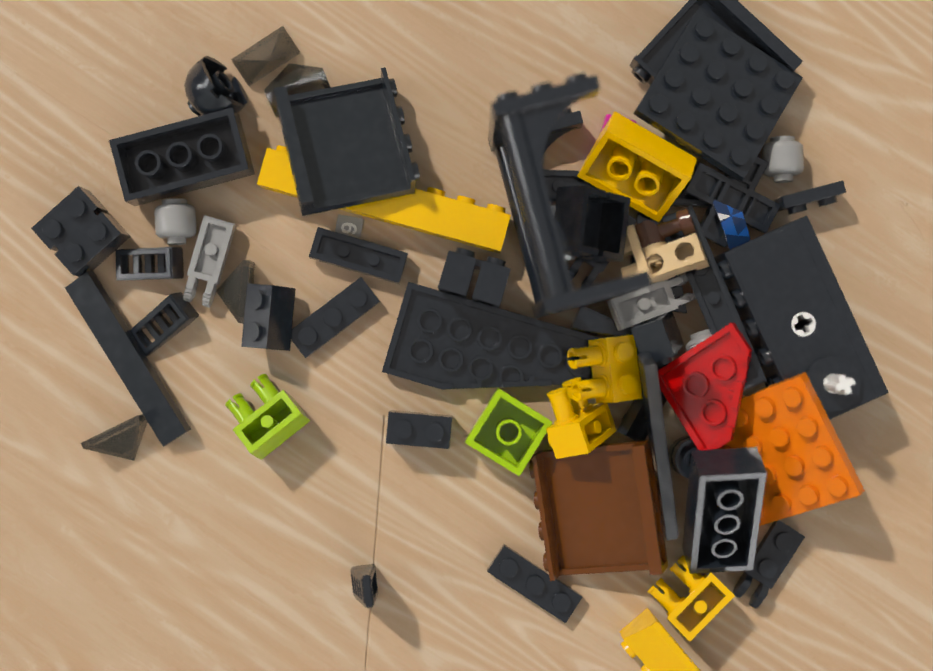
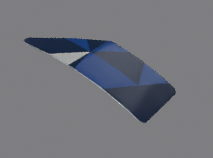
[713,200,750,249]

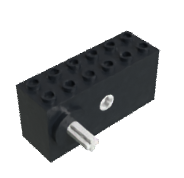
[714,215,889,420]

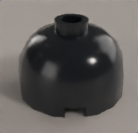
[184,56,248,116]

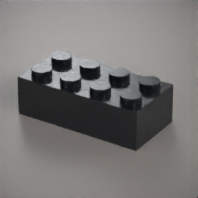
[109,107,255,206]
[682,447,767,574]

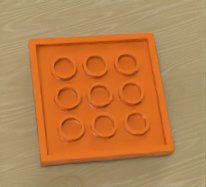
[719,372,865,526]

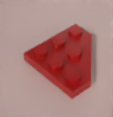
[658,322,752,450]

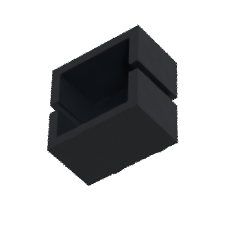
[554,185,631,262]
[31,186,131,277]
[438,247,511,308]

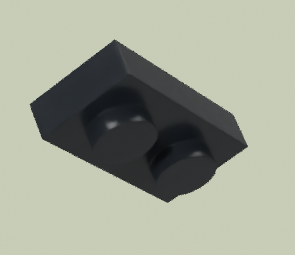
[774,180,847,215]

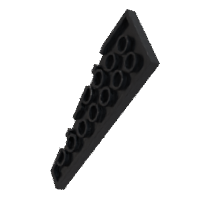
[382,282,641,390]

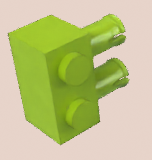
[225,374,310,460]

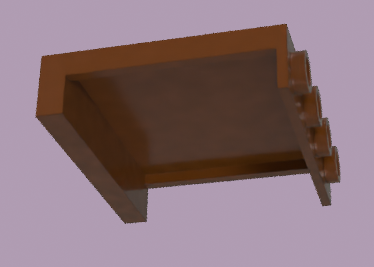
[529,440,668,581]

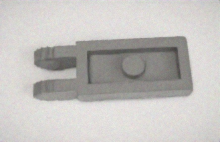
[183,215,236,308]
[607,274,696,331]

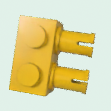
[567,335,643,403]
[546,377,617,459]
[647,555,735,642]

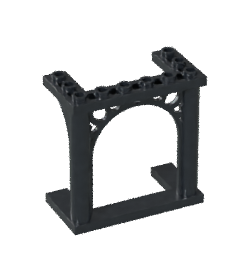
[488,73,652,319]

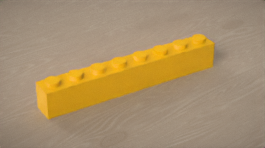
[257,145,511,254]

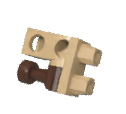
[621,208,710,284]

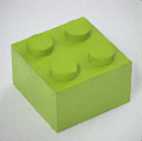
[465,388,553,476]

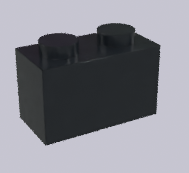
[241,283,296,351]
[631,311,684,367]
[386,410,453,449]

